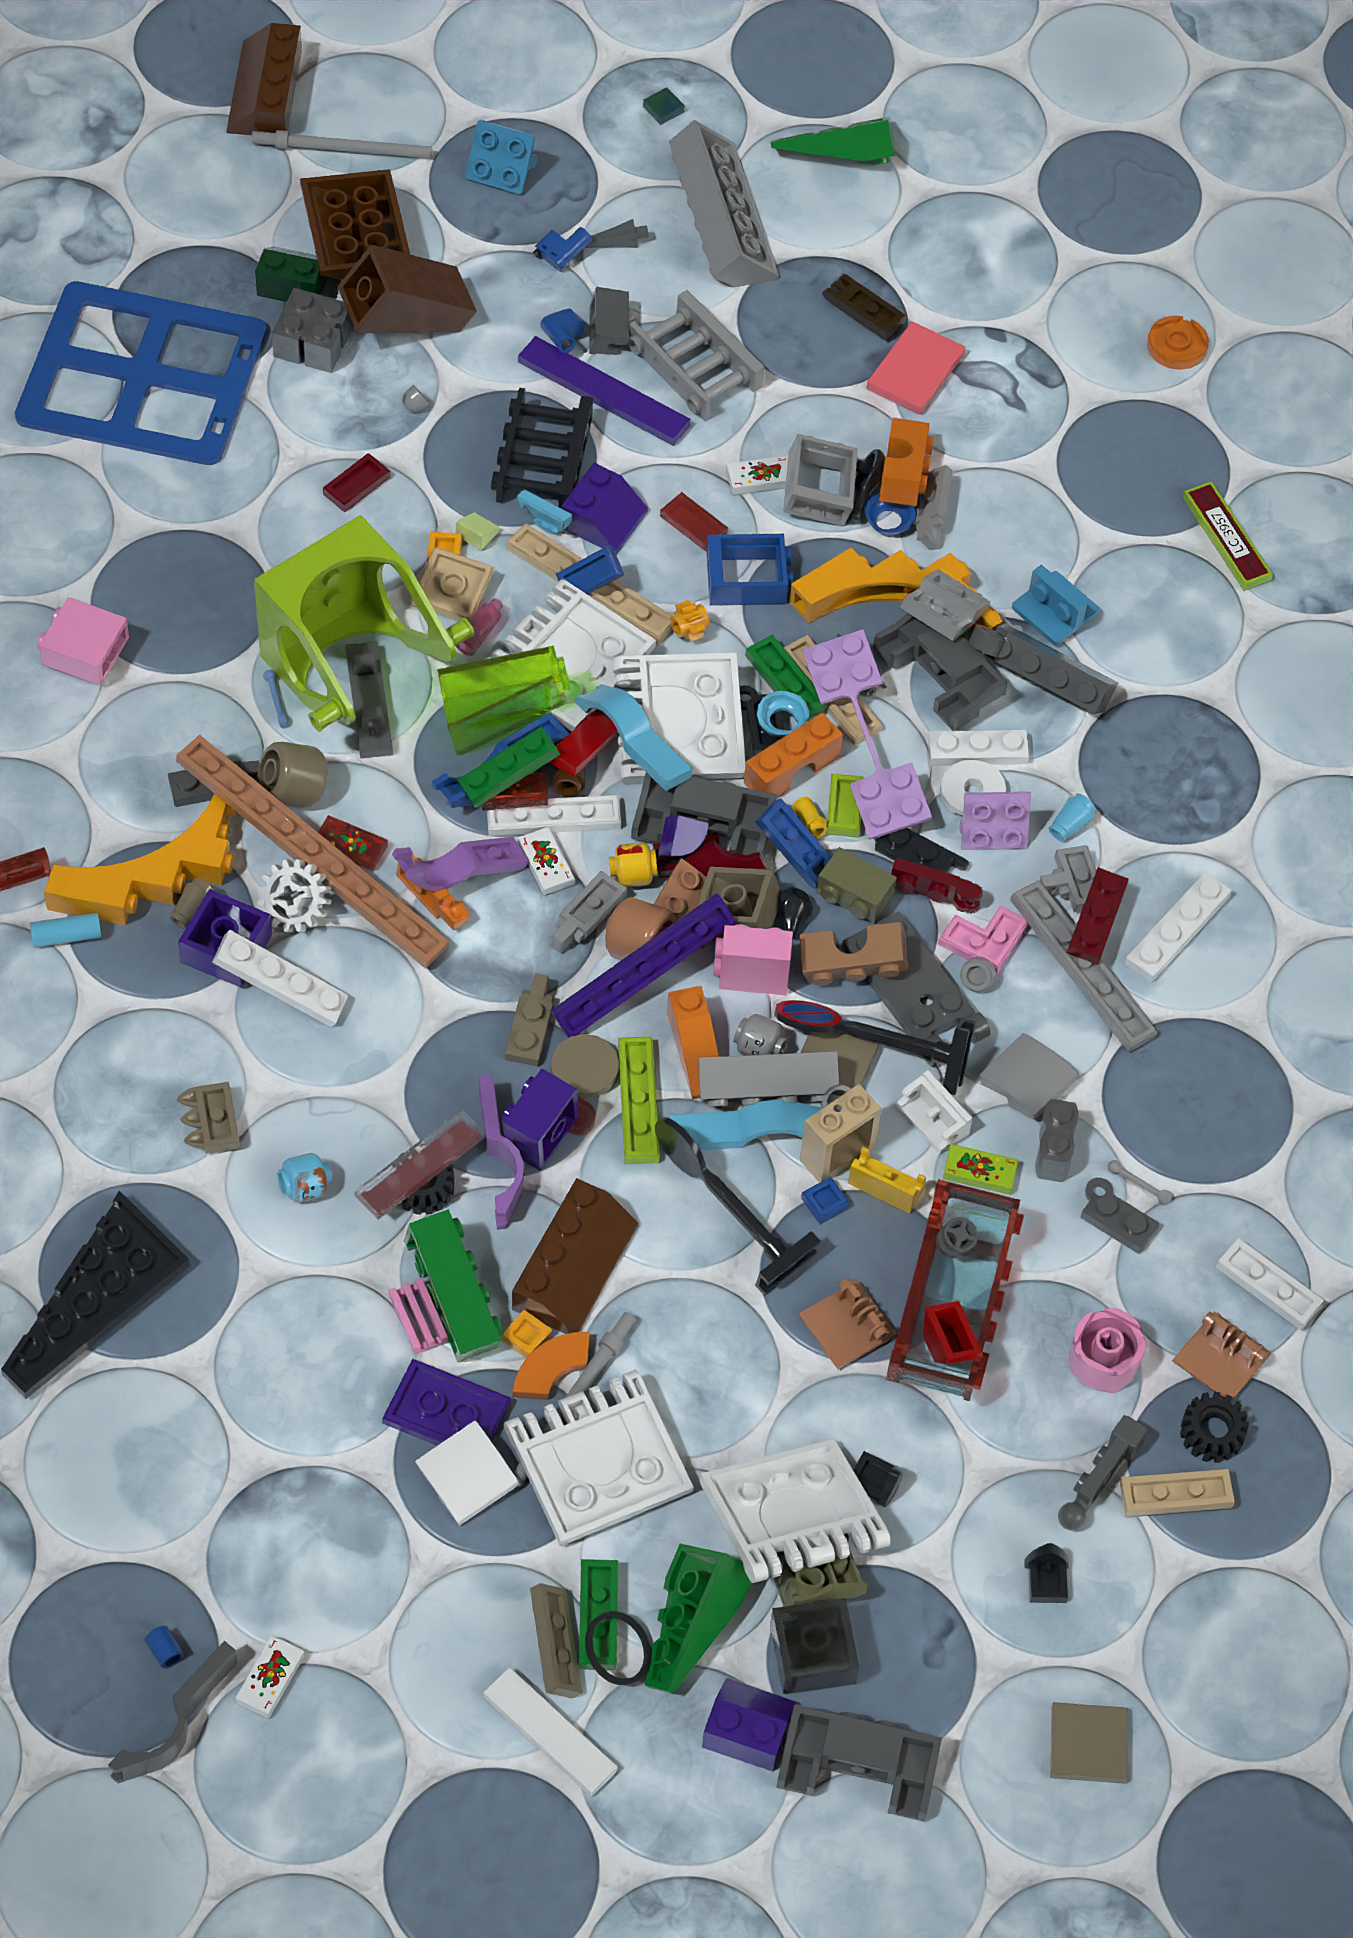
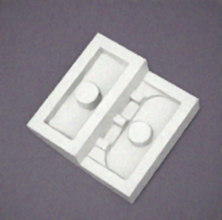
[415,1420,520,1526]

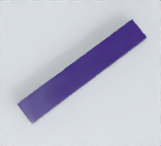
[518,336,690,446]
[550,893,736,1038]

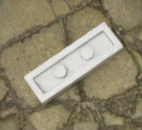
[928,730,1029,766]
[1216,1238,1324,1330]

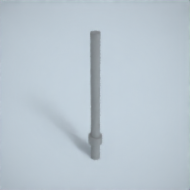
[252,130,432,159]
[513,1312,636,1489]

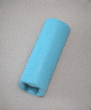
[30,913,102,947]

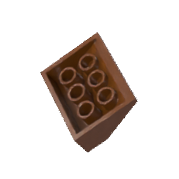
[300,169,410,280]

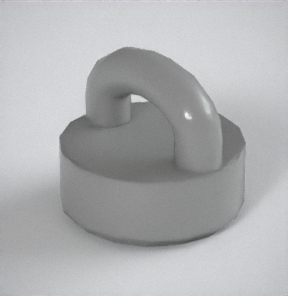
[960,956,996,992]

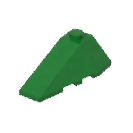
[770,116,895,165]
[645,1543,751,1694]

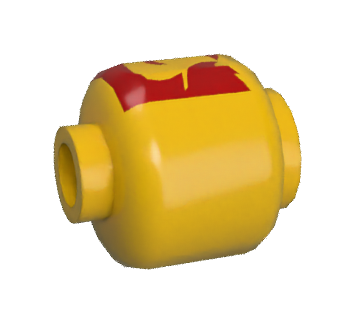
[609,842,658,887]

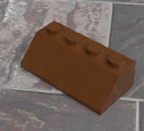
[227,23,302,136]
[512,1178,638,1334]

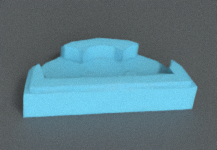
[517,489,572,534]

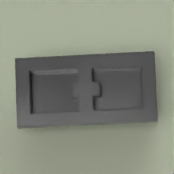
[589,286,629,355]

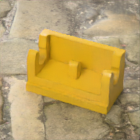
[848,1146,926,1214]

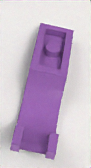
[392,837,529,891]
[479,1074,524,1230]

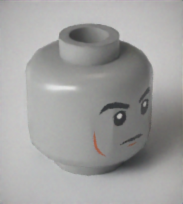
[733,1014,787,1056]

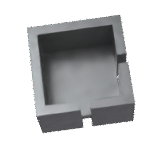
[272,288,353,373]

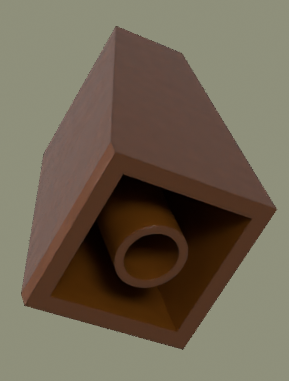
[337,245,477,333]

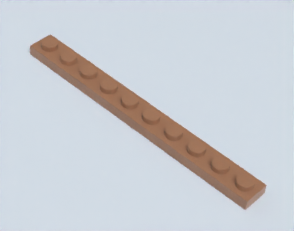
[176,734,449,969]

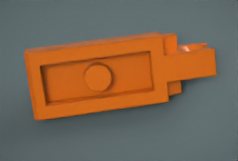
[396,854,470,931]

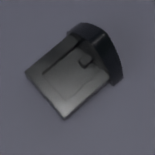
[853,1451,904,1507]
[1024,1543,1069,1603]

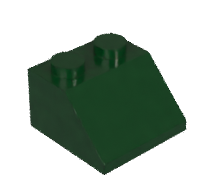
[255,246,327,302]

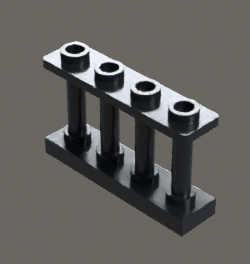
[491,387,593,509]

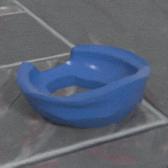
[865,493,916,536]

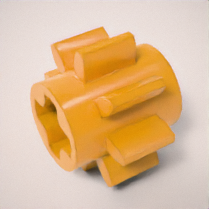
[670,600,710,642]

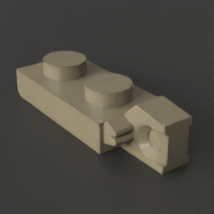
[505,973,553,1066]

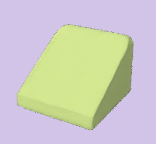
[456,512,500,551]

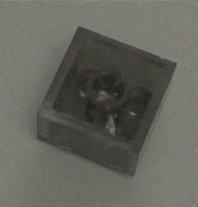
[770,1598,859,1694]

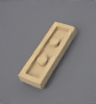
[1120,1469,1235,1517]

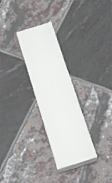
[486,795,621,836]
[483,1667,618,1797]

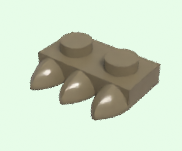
[177,1081,240,1154]

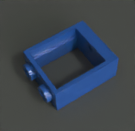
[706,533,793,606]

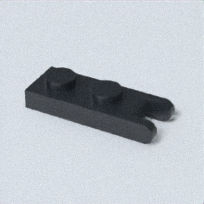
[875,828,969,873]

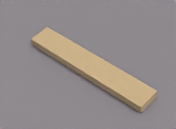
[506,523,673,646]

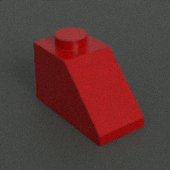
[923,1300,983,1365]

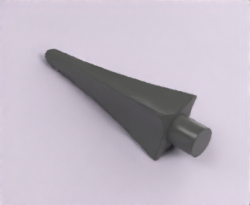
[585,219,649,248]

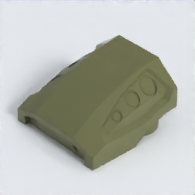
[774,1533,868,1612]

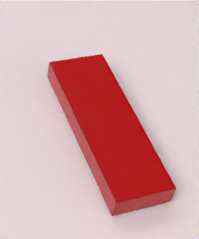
[549,709,620,776]

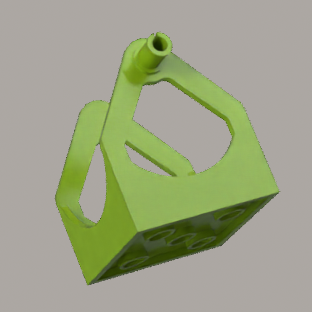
[254,515,474,732]

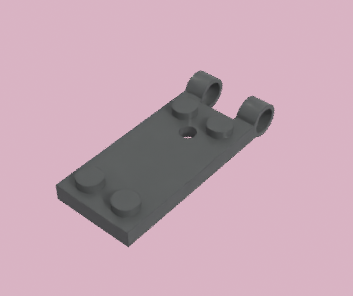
[842,911,991,1066]

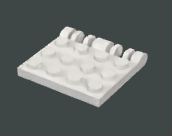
[479,579,656,732]
[612,652,746,784]
[504,1370,694,1546]
[700,1439,890,1583]

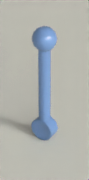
[263,670,287,727]

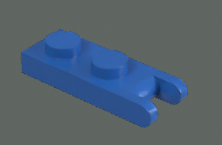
[755,798,831,888]

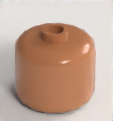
[605,898,676,960]

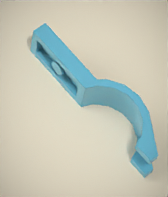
[575,684,693,791]
[669,1100,822,1150]

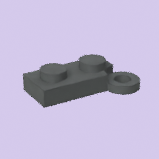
[1080,1177,1159,1254]

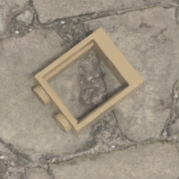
[799,1084,882,1183]

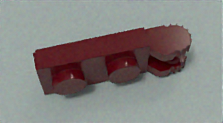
[891,858,983,914]

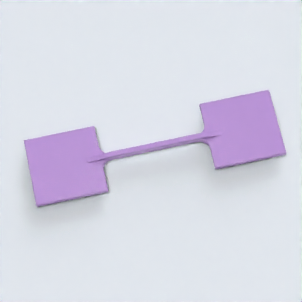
[802,629,933,840]

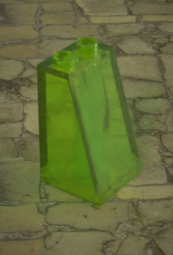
[437,645,571,755]

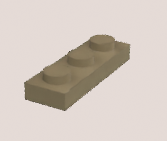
[530,1583,582,1698]

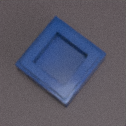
[801,1176,850,1225]

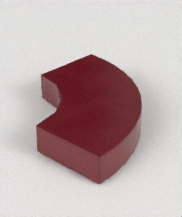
[684,840,771,877]

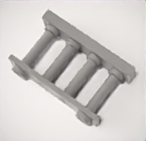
[628,290,765,421]

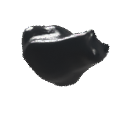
[779,886,813,939]

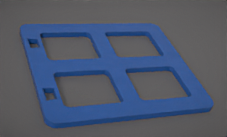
[15,281,267,465]

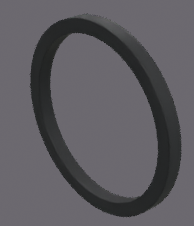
[585,1611,651,1685]

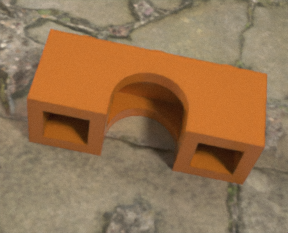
[879,417,934,506]
[744,712,843,797]

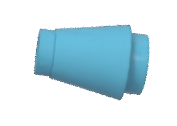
[1049,793,1096,842]

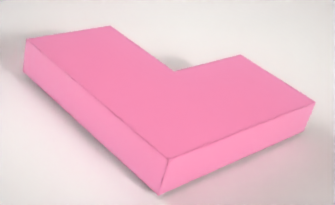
[938,905,1029,975]

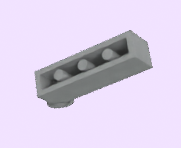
[698,1051,851,1108]

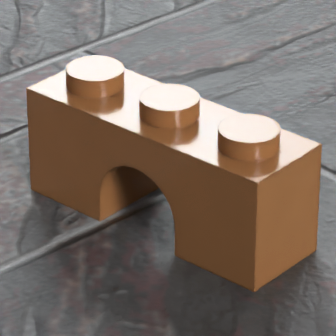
[800,922,908,986]

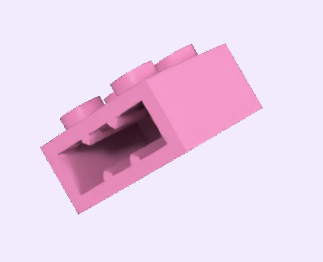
[37,597,129,686]
[713,924,793,996]

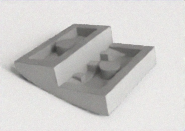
[900,569,991,641]
[979,1033,1079,1120]

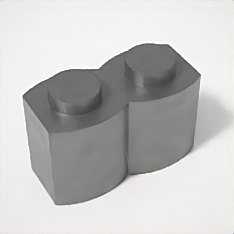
[1035,1099,1078,1182]

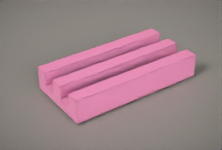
[389,1278,448,1354]

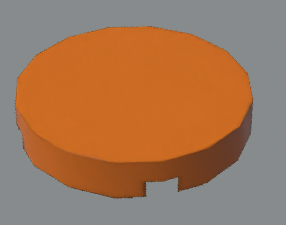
[1147,315,1209,370]

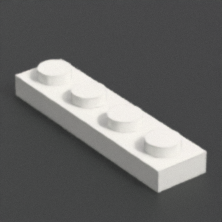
[1124,872,1232,983]
[212,930,348,1027]

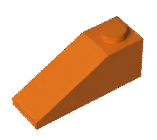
[667,986,719,1100]

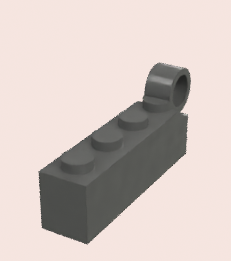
[968,624,1119,714]

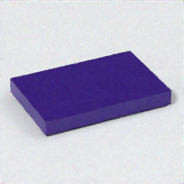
[382,1358,511,1446]

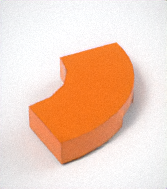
[512,1332,590,1399]

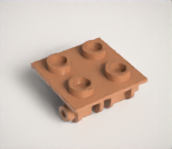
[654,858,707,949]
[798,1277,897,1369]
[1172,1311,1271,1401]

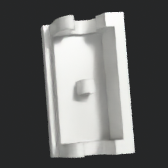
[896,1070,972,1154]

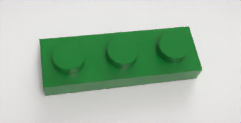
[745,634,827,719]
[457,727,560,808]
[579,1559,618,1670]

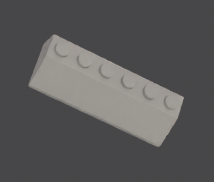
[669,120,780,287]

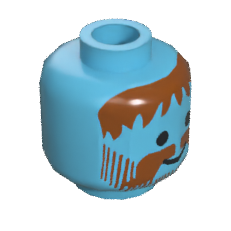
[277,1153,332,1203]

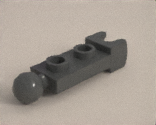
[1058,1415,1148,1531]

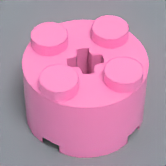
[1069,1308,1146,1393]

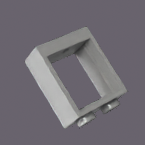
[783,434,858,526]

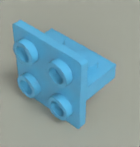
[465,120,539,194]
[1012,564,1100,646]

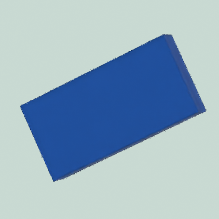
[556,546,625,595]

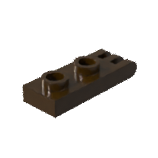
[822,274,906,340]

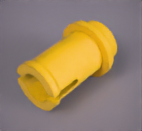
[792,796,827,839]

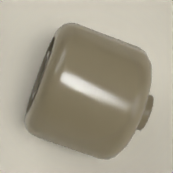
[257,741,328,808]

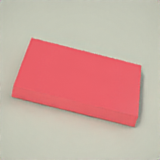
[866,321,966,415]

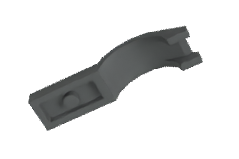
[108,1641,238,1784]

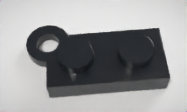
[739,685,784,756]

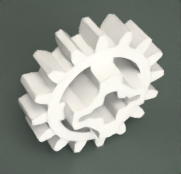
[257,859,331,932]

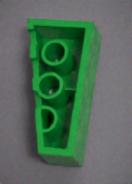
[404,1209,503,1362]

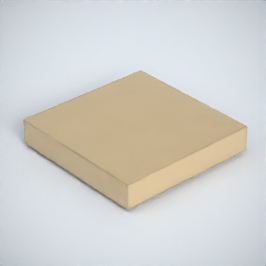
[411,546,495,625]

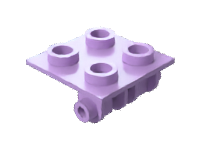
[959,792,1031,850]

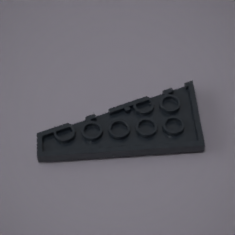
[1,1191,190,1399]

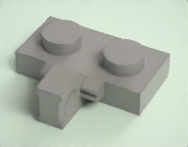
[1039,845,1096,912]

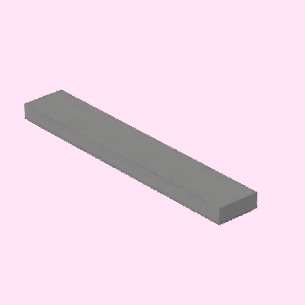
[1010,880,1158,1052]

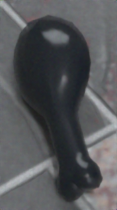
[847,449,885,524]

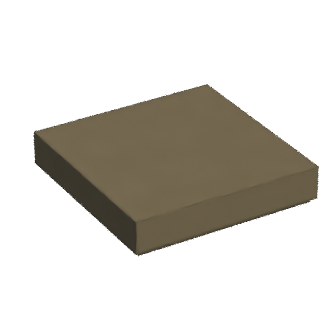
[800,1030,880,1096]
[1050,1702,1127,1784]

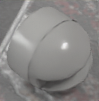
[402,384,430,412]

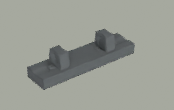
[345,641,393,759]

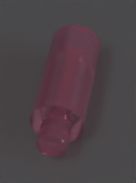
[456,598,503,656]

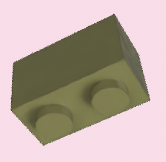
[817,847,897,924]

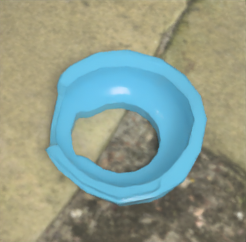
[757,691,809,738]

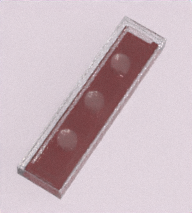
[355,1109,485,1220]

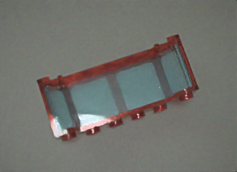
[886,1179,1024,1401]

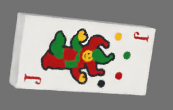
[726,455,788,495]
[518,827,575,896]
[235,1635,305,1719]

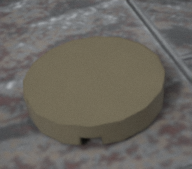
[550,1034,619,1100]

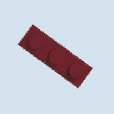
[1066,867,1129,965]

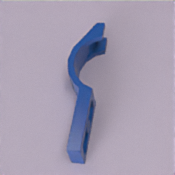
[431,713,569,808]

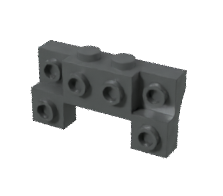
[873,613,1007,731]
[631,772,777,856]
[776,1704,942,1822]

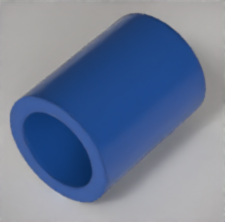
[145,1625,184,1669]

